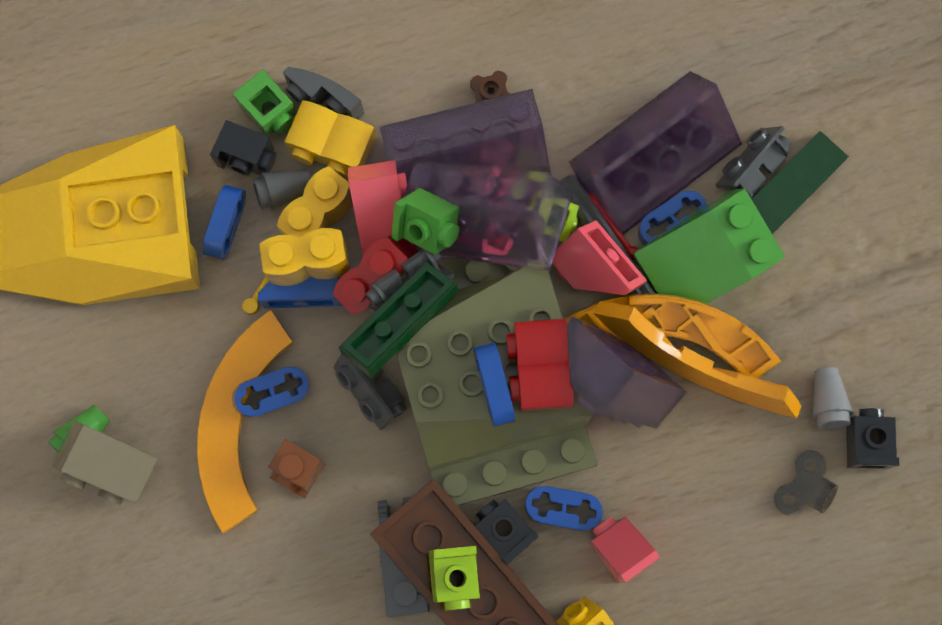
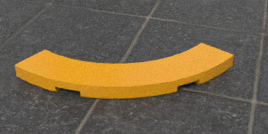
[564,293,782,378]
[594,301,802,418]
[197,310,294,534]

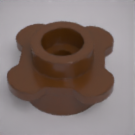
[470,71,512,112]

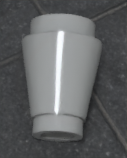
[812,367,853,430]

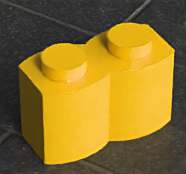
[284,100,377,179]
[277,166,353,237]
[259,228,350,286]

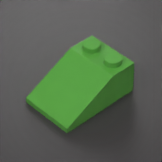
[632,188,785,304]

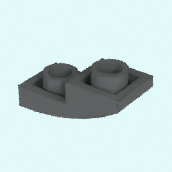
[283,67,364,119]

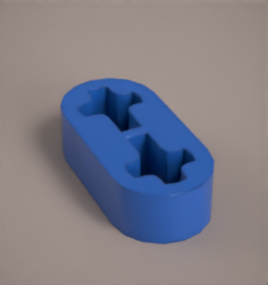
[202,185,246,260]
[638,191,707,245]
[473,342,515,427]
[232,366,309,417]
[525,486,603,531]

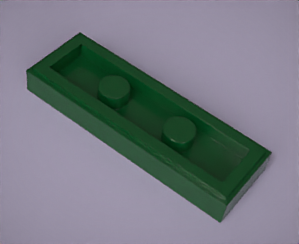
[752,131,849,234]
[339,262,459,378]

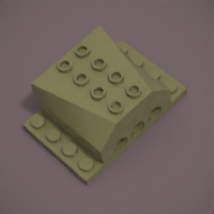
[397,238,598,506]

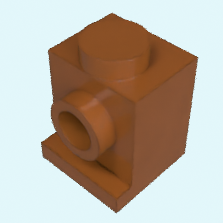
[268,439,326,499]

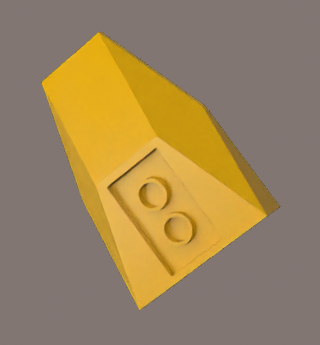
[0,125,201,305]

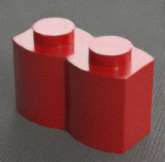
[333,236,419,315]
[506,319,574,412]

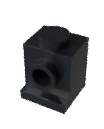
[210,120,276,176]
[846,408,900,469]
[475,499,539,564]

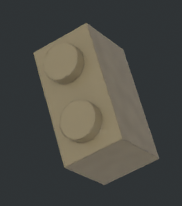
[52,421,158,505]

